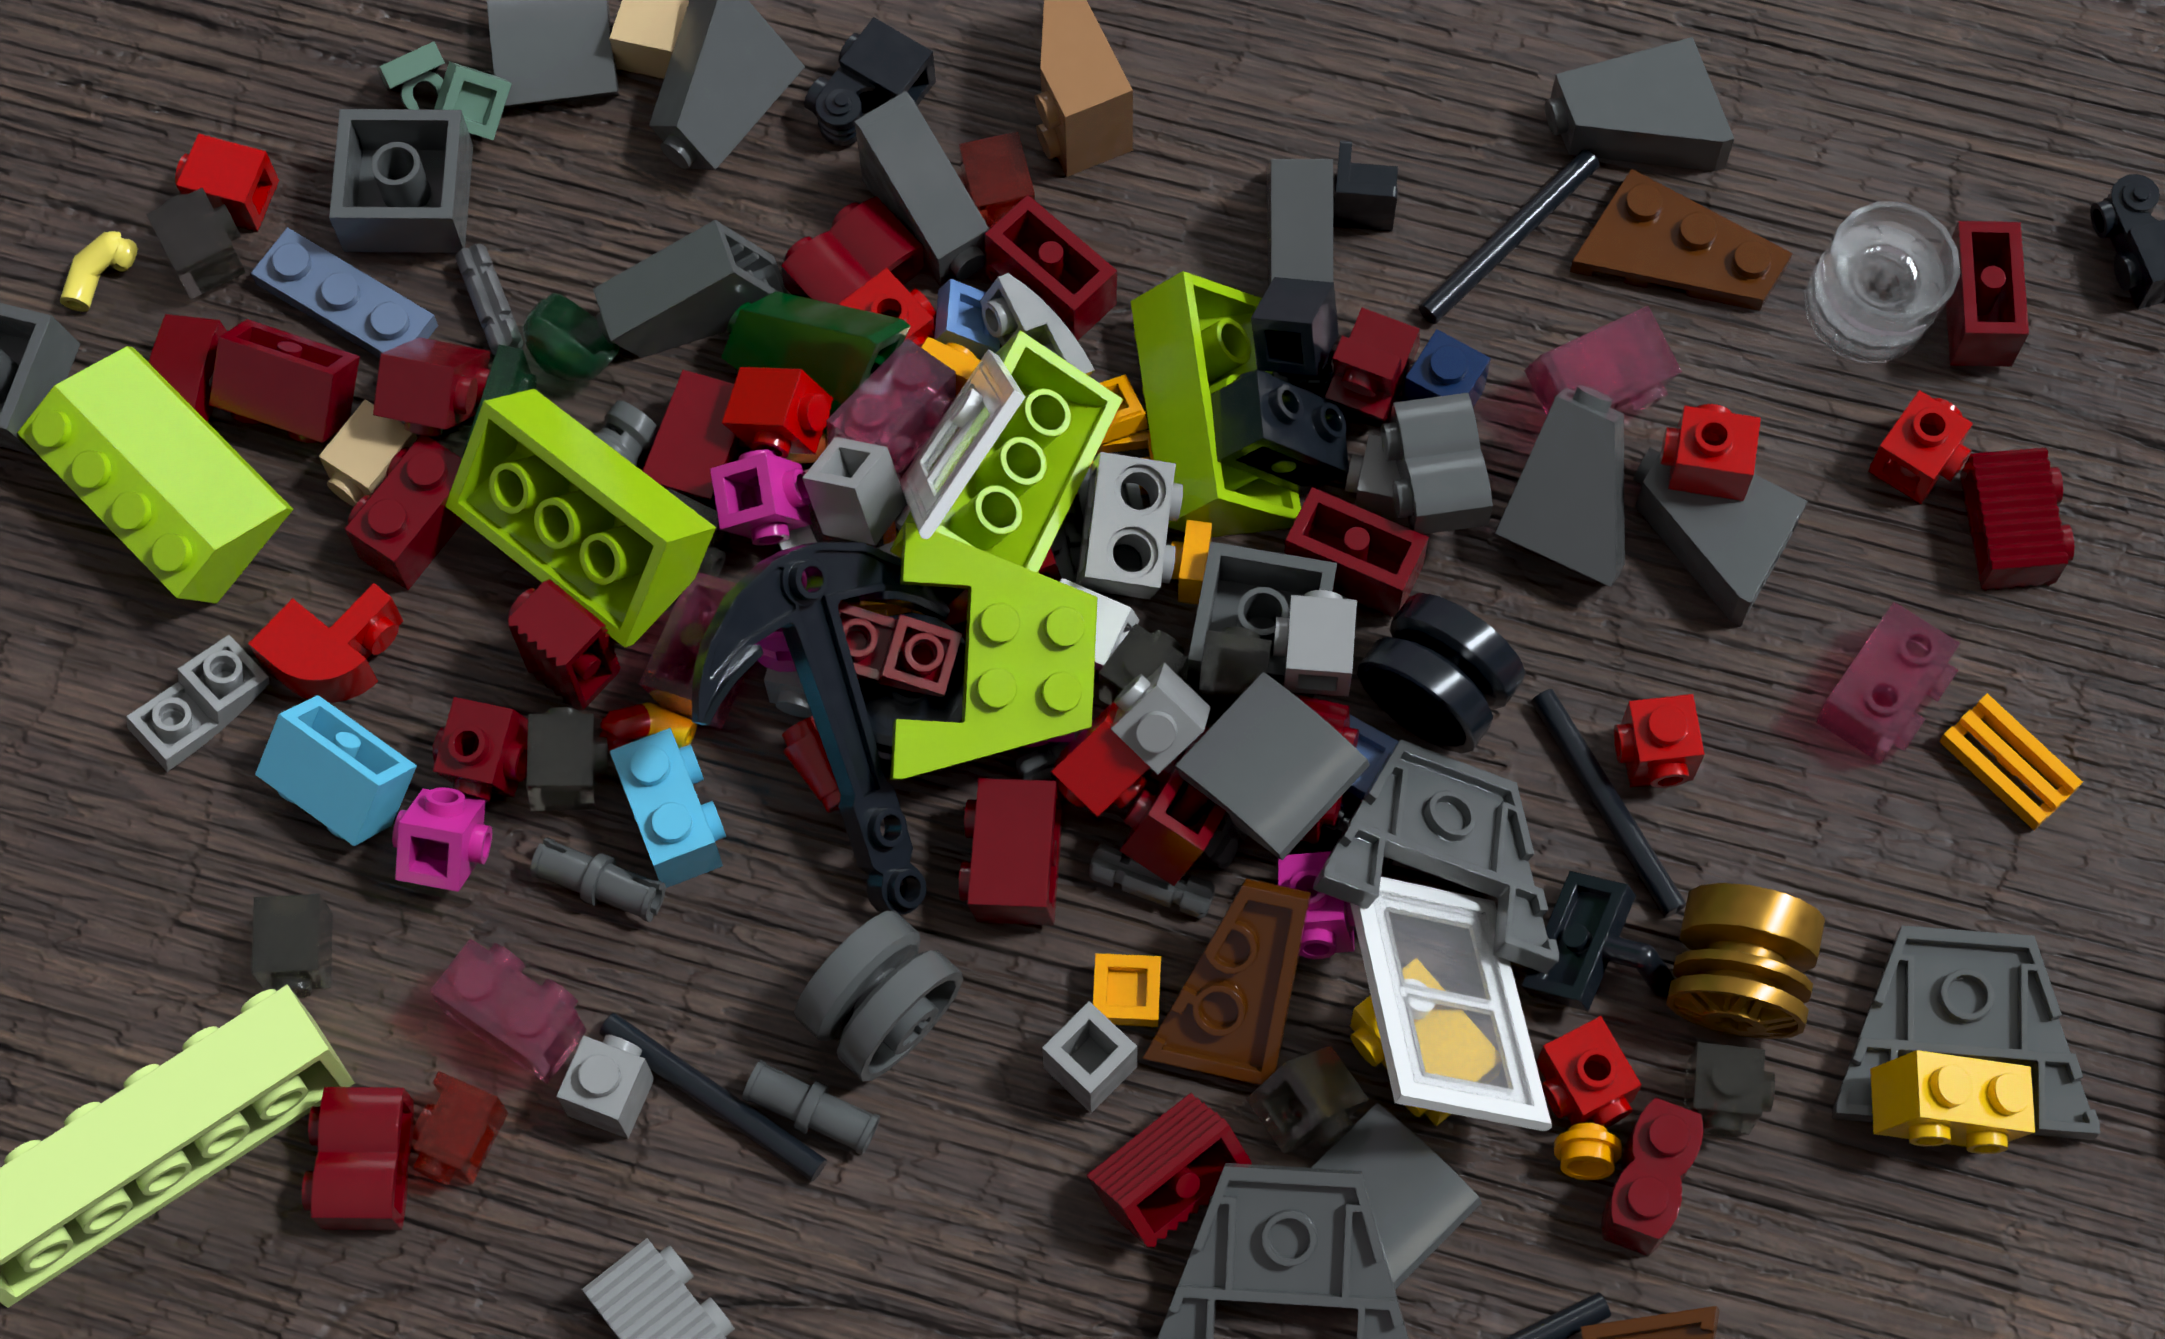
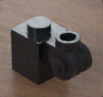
[804,17,936,146]
[2090,174,2165,310]
[1251,277,1339,398]

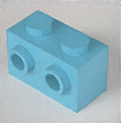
[255,695,417,846]
[610,728,727,888]

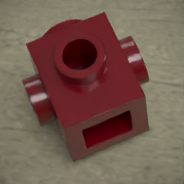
[433,697,535,803]

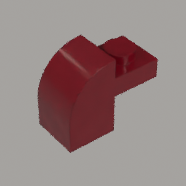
[1325,307,1420,421]

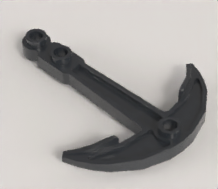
[692,542,950,914]

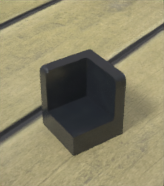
[1333,140,1398,231]

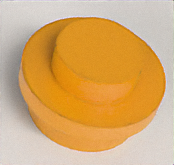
[1554,1123,1622,1180]

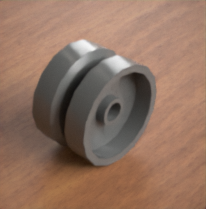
[794,911,963,1082]

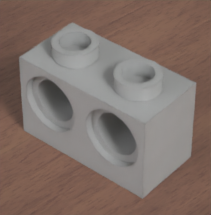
[1076,452,1183,600]

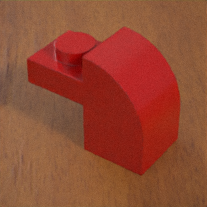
[248,583,404,703]

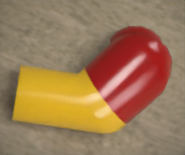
[598,703,697,753]

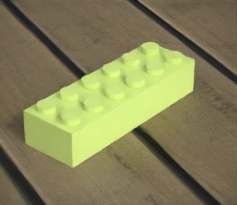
[0,985,355,1308]

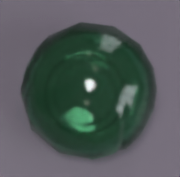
[523,293,620,382]

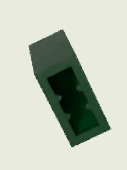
[721,291,911,440]

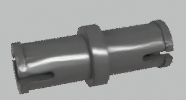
[530,837,666,922]
[742,1060,881,1155]

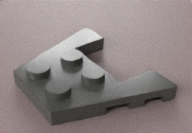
[1313,739,1559,974]
[1832,925,2100,1140]
[1157,1163,1409,1339]

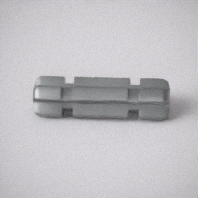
[455,244,523,358]

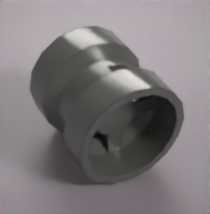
[593,400,659,467]

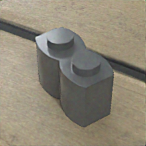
[1381,393,1493,534]

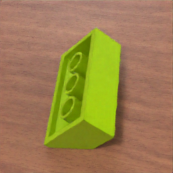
[1130,271,1301,538]
[890,330,1123,589]
[17,346,293,604]
[445,389,716,648]

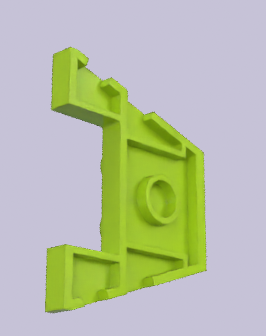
[890,523,1098,780]

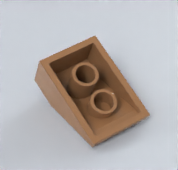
[1035,0,1133,177]

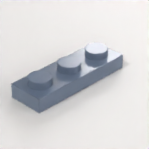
[251,227,438,358]

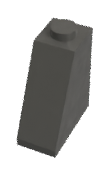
[649,0,805,170]
[1545,37,1735,171]
[854,91,989,287]
[1266,159,1333,287]
[593,220,788,358]
[1495,385,1625,587]
[1633,447,1808,627]

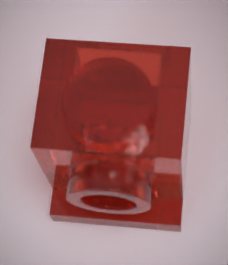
[413,1071,509,1185]

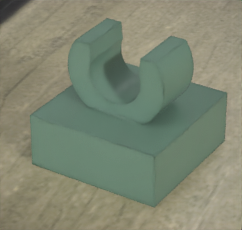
[377,41,445,110]
[434,61,512,140]

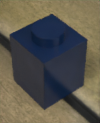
[1402,329,1491,408]

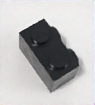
[1211,370,1349,496]

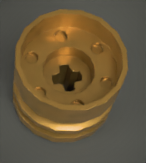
[1666,883,1825,1039]

